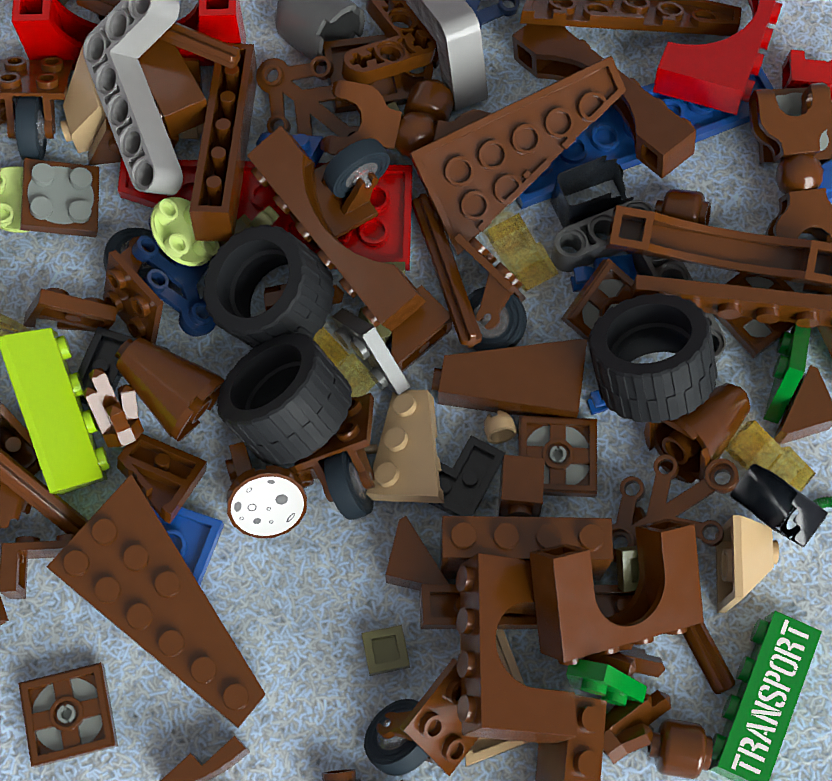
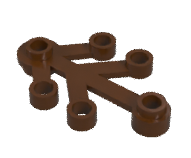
[256,56,359,136]
[612,454,739,563]

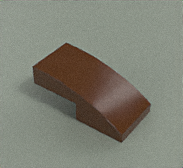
[160,736,250,781]

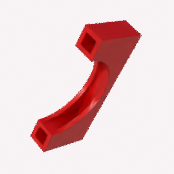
[12,0,246,70]
[653,0,783,115]

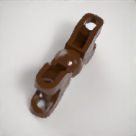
[319,80,491,159]
[749,82,832,243]

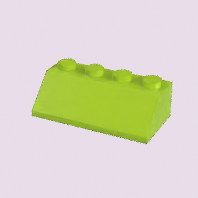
[0,328,111,495]

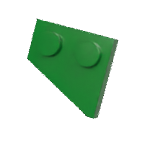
[763,323,811,424]
[566,659,647,706]

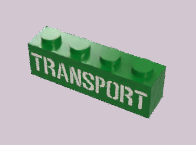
[709,611,822,781]

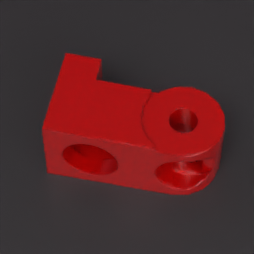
[782,50,832,100]

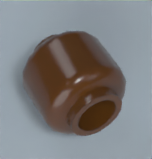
[404,79,455,122]
[655,189,711,225]
[647,719,713,779]

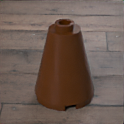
[115,337,225,442]
[644,383,750,483]

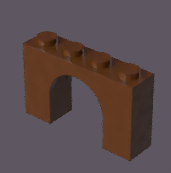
[440,516,613,581]
[529,519,704,665]
[456,553,577,744]

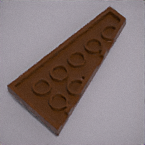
[520,0,742,36]
[408,56,627,256]
[47,474,266,728]

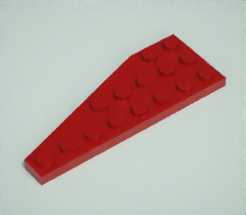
[118,158,413,271]

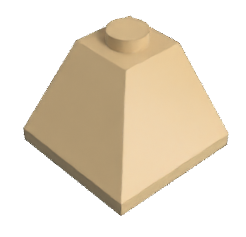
[60,45,106,153]
[715,515,779,613]

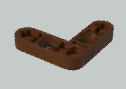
[341,0,437,84]

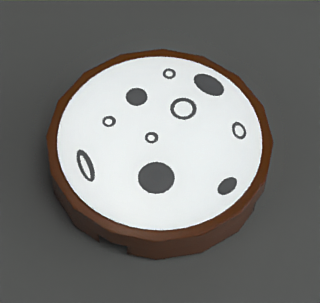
[226,465,307,538]

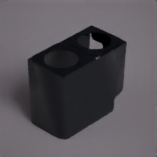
[550,155,634,228]
[730,464,828,547]

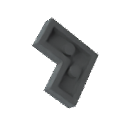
[331,308,411,396]

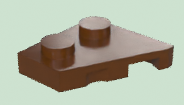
[23,288,118,332]

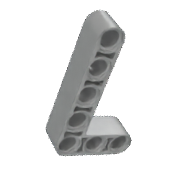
[83,0,183,196]
[405,0,488,111]

